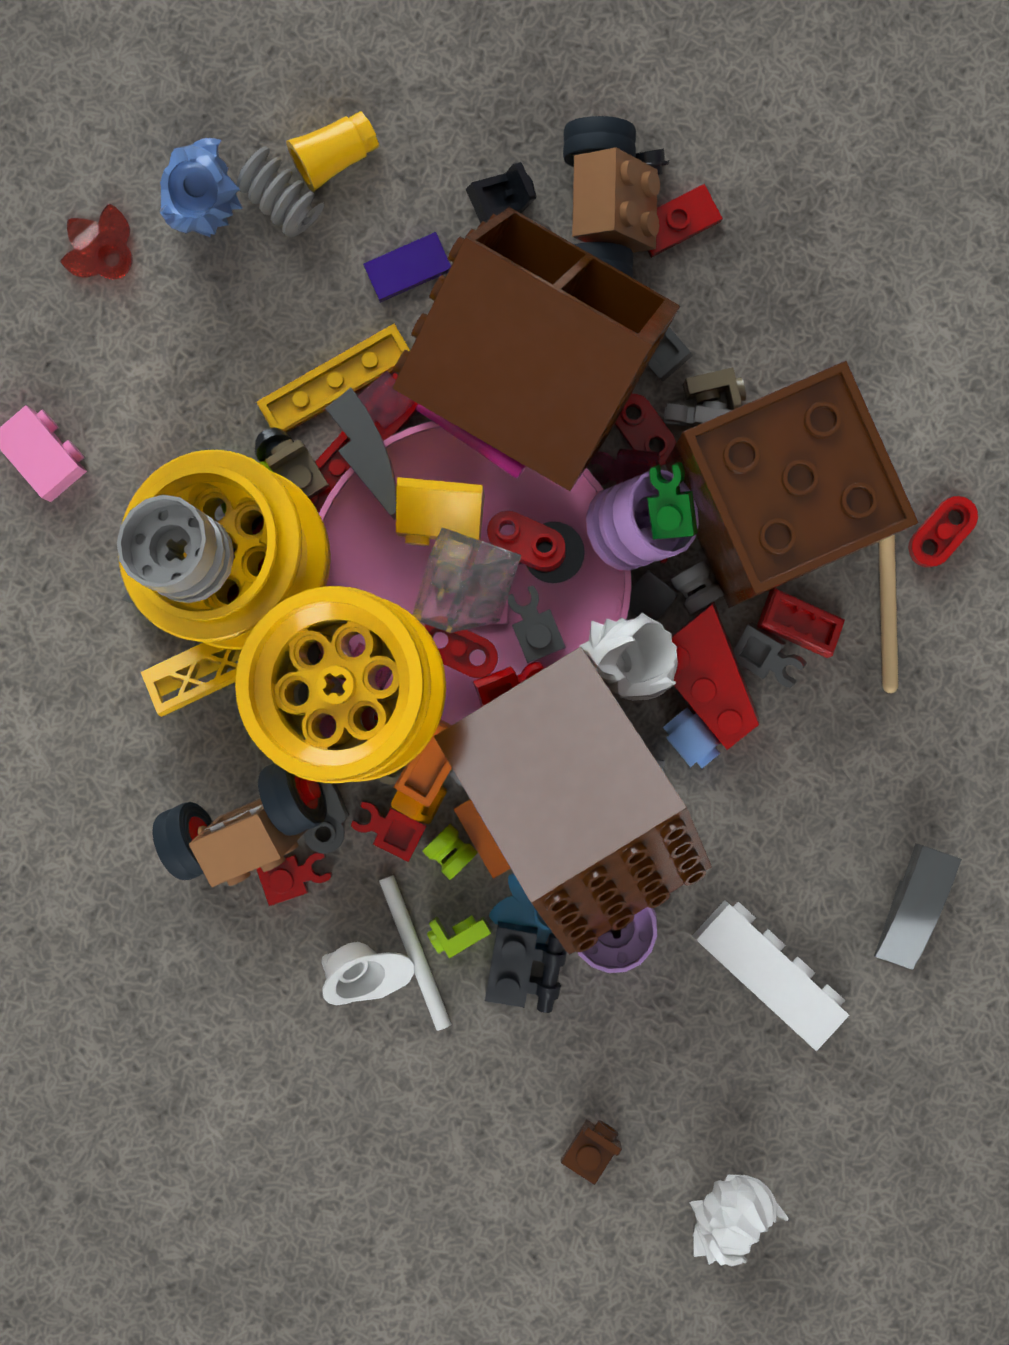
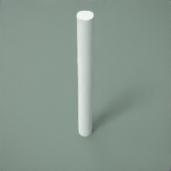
[379,875,451,1031]

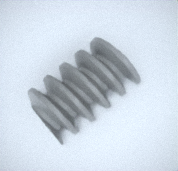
[236,146,324,238]

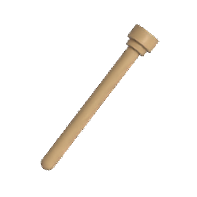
[879,535,899,693]

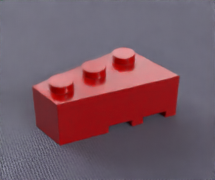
[672,602,759,750]

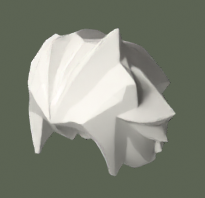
[579,613,678,701]
[689,1175,789,1267]

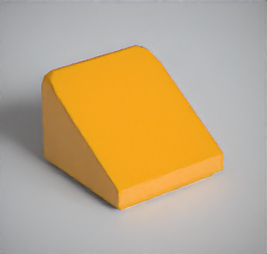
[391,786,447,825]

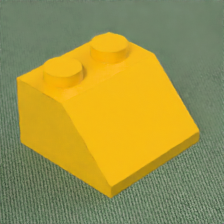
[396,477,485,550]

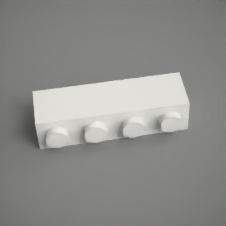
[692,900,849,1051]

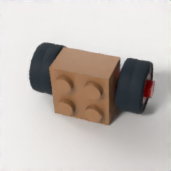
[563,116,660,278]
[152,763,327,887]

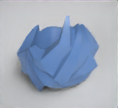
[160,138,243,237]

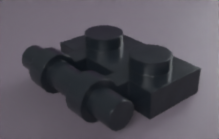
[485,921,567,1013]

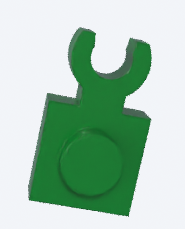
[647,462,698,540]

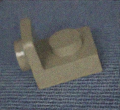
[682,367,746,410]
[265,439,330,499]

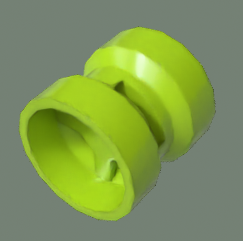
[422,823,478,880]

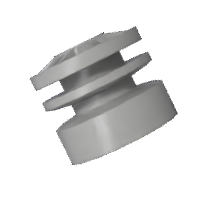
[117,495,234,603]

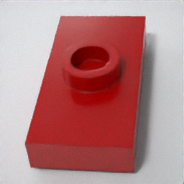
[647,184,723,258]
[757,588,845,658]

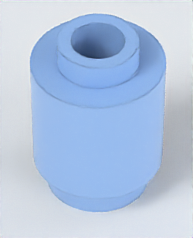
[663,707,721,768]

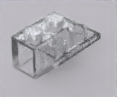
[412,527,522,633]

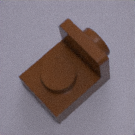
[560,1119,622,1185]

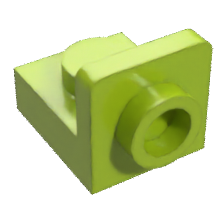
[427,915,492,959]

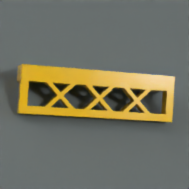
[141,643,241,717]

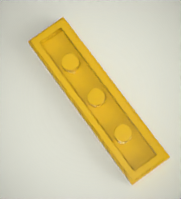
[256,323,410,432]

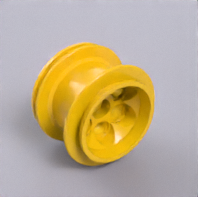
[118,450,331,650]
[235,586,446,783]

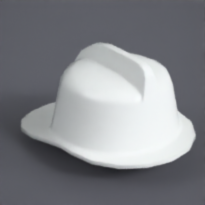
[322,942,414,1005]

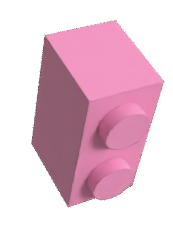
[0,405,87,502]

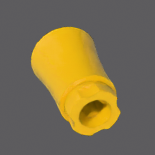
[286,111,379,192]

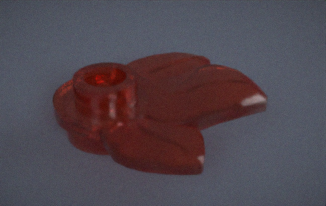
[60,204,133,280]

